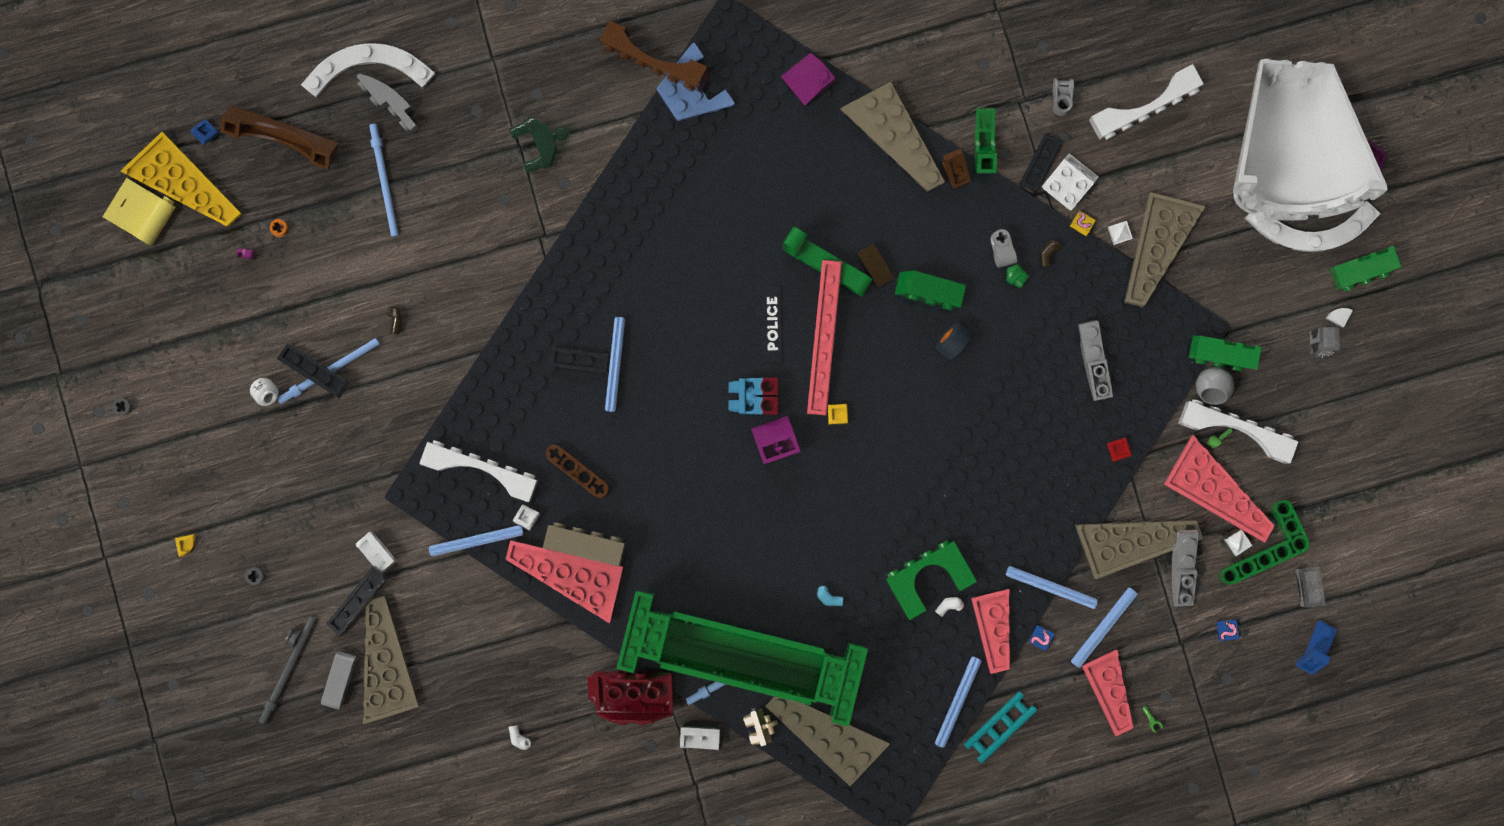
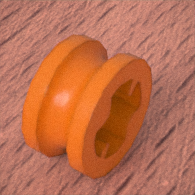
[269,219,288,237]

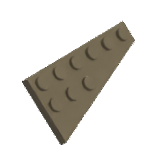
[840,82,945,192]
[1124,192,1206,307]
[1075,520,1203,579]
[363,596,419,724]
[765,696,890,786]

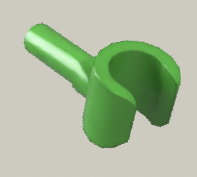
[1207,428,1233,448]
[1142,706,1163,733]

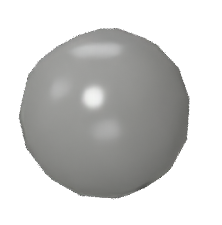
[1196,367,1234,405]

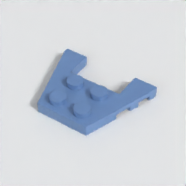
[656,43,735,121]

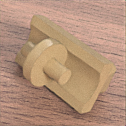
[744,708,778,746]

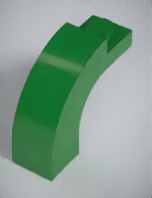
[974,108,997,173]

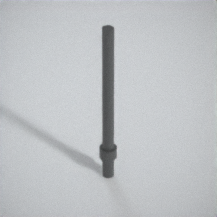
[259,616,317,725]

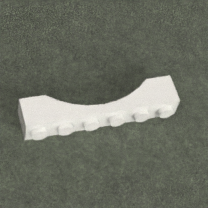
[1089,64,1203,140]
[1178,399,1298,464]
[420,440,538,503]

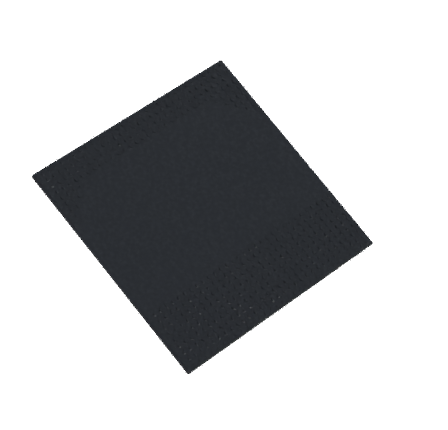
[385,0,1230,826]

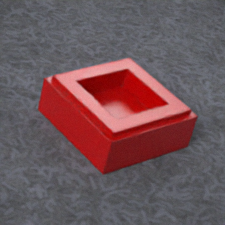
[1107,438,1132,462]

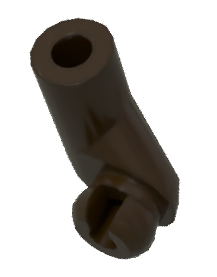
[1041,241,1060,267]
[387,306,402,335]

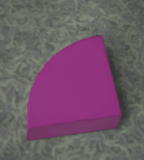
[236,248,256,260]

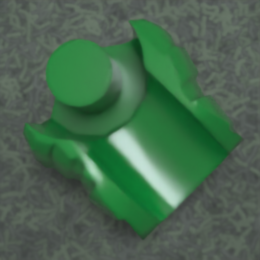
[1006,264,1030,288]

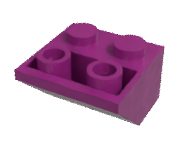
[751,416,801,465]

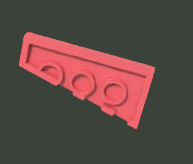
[971,589,1010,674]
[1082,649,1133,736]

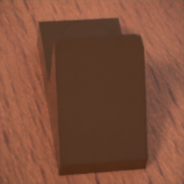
[942,149,971,189]

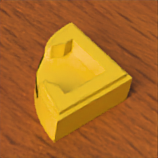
[175,534,196,557]

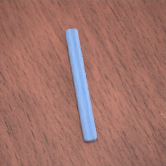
[605,317,625,412]
[429,525,523,556]
[1006,566,1098,609]
[1071,588,1137,668]
[935,657,981,748]

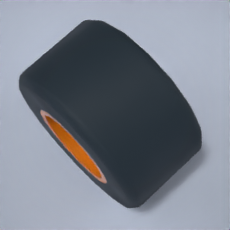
[936,323,972,360]

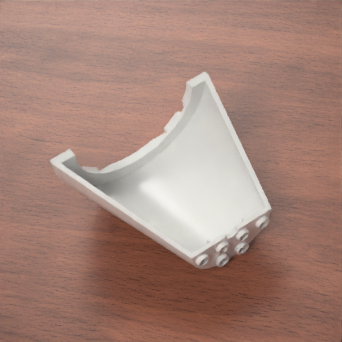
[1233,59,1388,221]

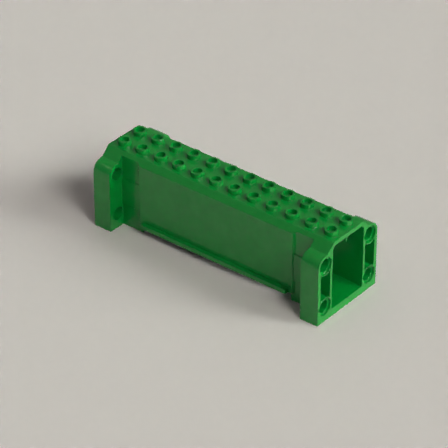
[616,590,868,727]

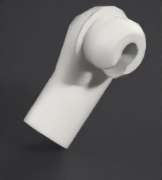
[935,597,964,617]
[509,725,531,750]

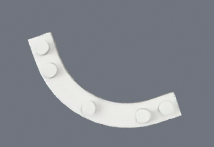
[301,43,436,98]
[1244,201,1381,252]

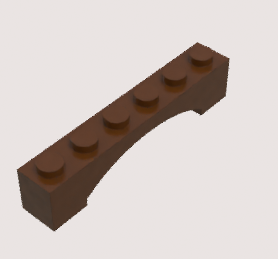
[599,20,711,93]
[220,105,338,170]

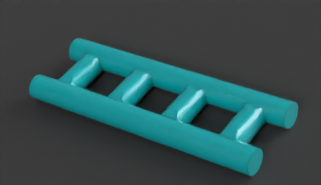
[963,691,1038,764]

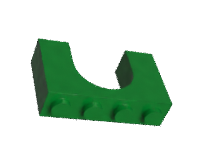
[886,540,977,620]

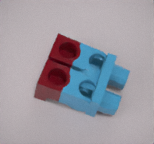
[729,377,778,416]

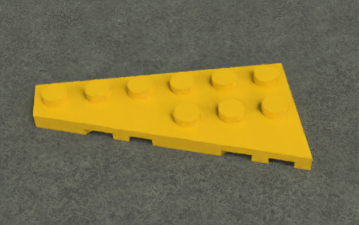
[121,132,242,227]

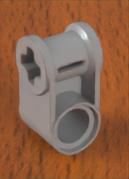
[1052,78,1074,117]
[990,229,1017,268]

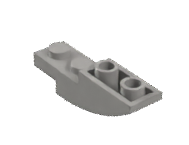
[357,74,418,133]
[1078,320,1113,401]
[1172,530,1199,607]

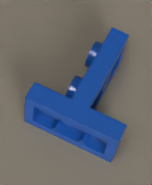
[1295,621,1337,675]

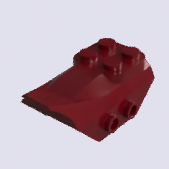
[587,670,674,725]

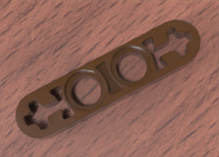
[546,445,609,498]

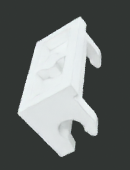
[356,532,397,573]
[680,726,720,750]

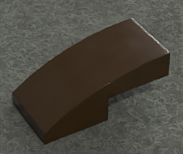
[857,243,894,288]

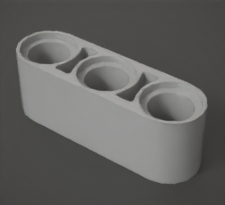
[321,651,357,710]

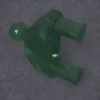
[509,117,570,174]

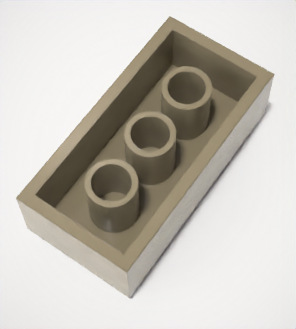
[543,522,627,566]

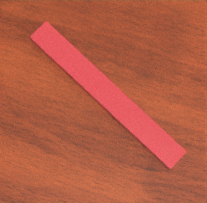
[807,260,842,415]

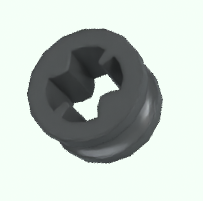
[112,398,132,416]
[245,567,264,585]
[284,628,301,647]

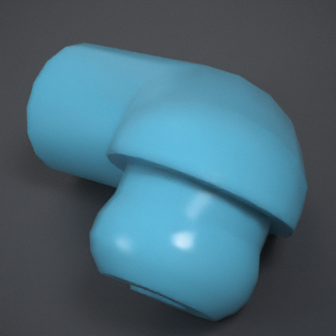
[817,586,843,606]

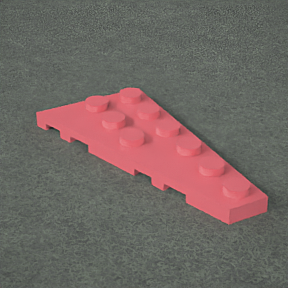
[1163,435,1274,543]
[506,541,623,624]

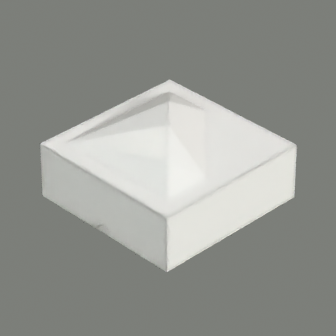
[1108,221,1133,245]
[513,504,540,531]
[1225,530,1252,556]

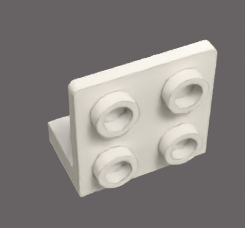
[1042,153,1098,210]

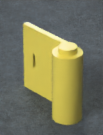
[103,178,176,246]

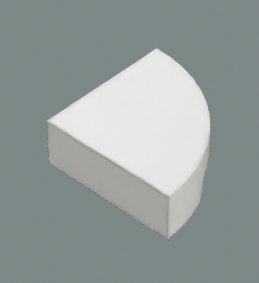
[1325,308,1353,328]

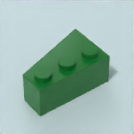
[1329,245,1401,292]
[895,271,966,311]
[1189,335,1261,372]

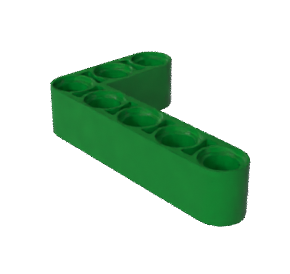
[782,227,873,297]
[1218,500,1309,585]

